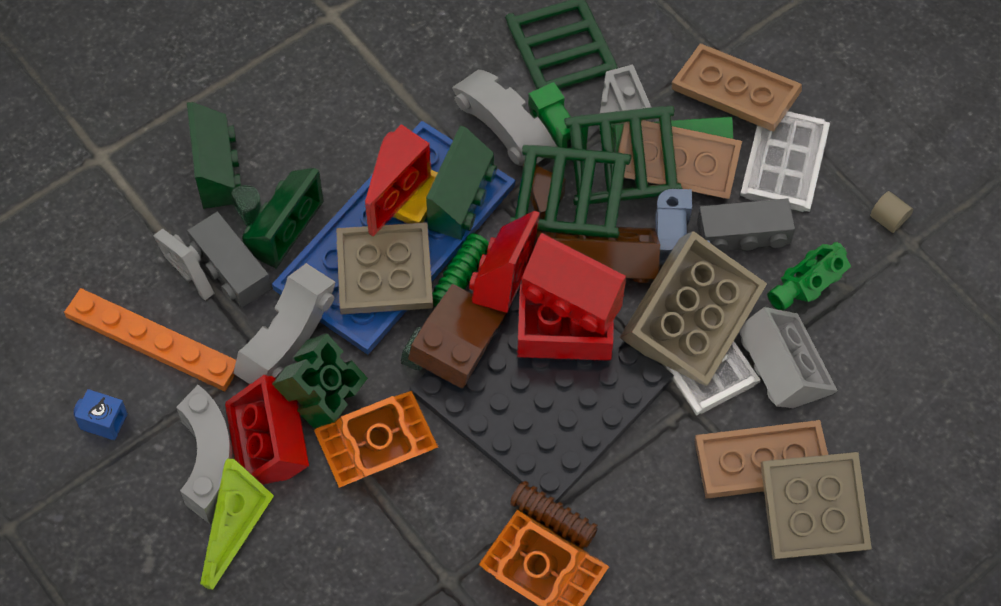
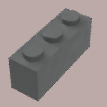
[697,198,795,252]
[187,211,272,308]

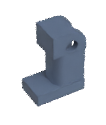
[655,189,710,265]

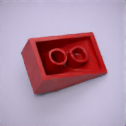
[365,124,431,237]

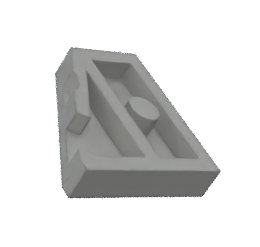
[598,64,651,131]
[153,229,215,300]

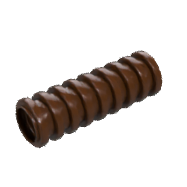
[510,481,598,549]

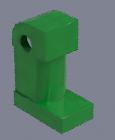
[528,82,588,150]

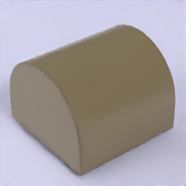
[870,191,913,233]

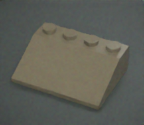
[619,231,767,386]

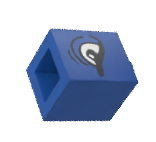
[74,389,128,441]

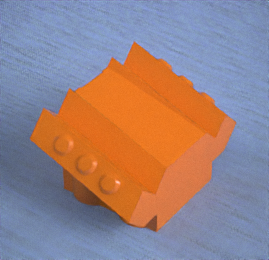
[314,391,438,488]
[478,510,609,606]

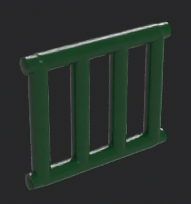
[505,0,618,89]
[564,105,683,206]
[509,145,631,238]

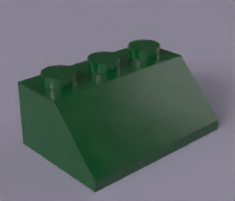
[187,102,243,209]
[426,126,497,240]
[242,168,324,269]

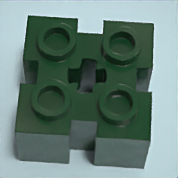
[272,333,368,428]

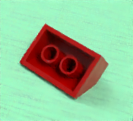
[469,211,540,313]
[521,233,626,335]
[225,375,309,485]

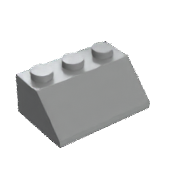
[739,307,838,408]

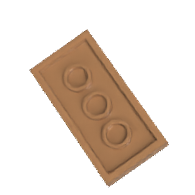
[672,43,802,132]
[618,120,742,199]
[694,420,828,499]

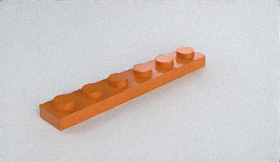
[64,288,236,392]

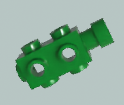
[767,242,851,311]

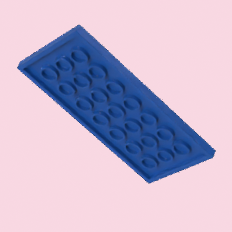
[272,121,515,355]

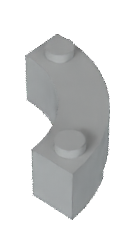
[452,69,557,166]
[234,263,336,384]
[176,385,234,524]

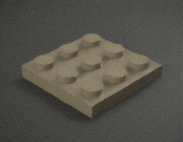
[336,222,433,314]
[760,452,872,560]

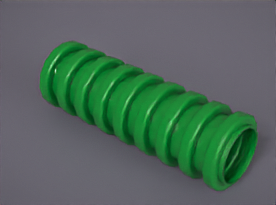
[432,233,489,307]

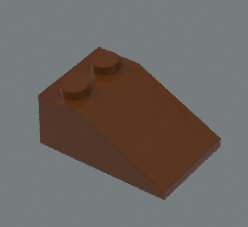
[408,284,506,389]

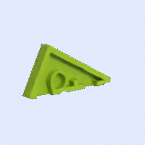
[200,458,274,590]

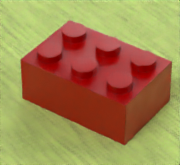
[517,284,614,360]

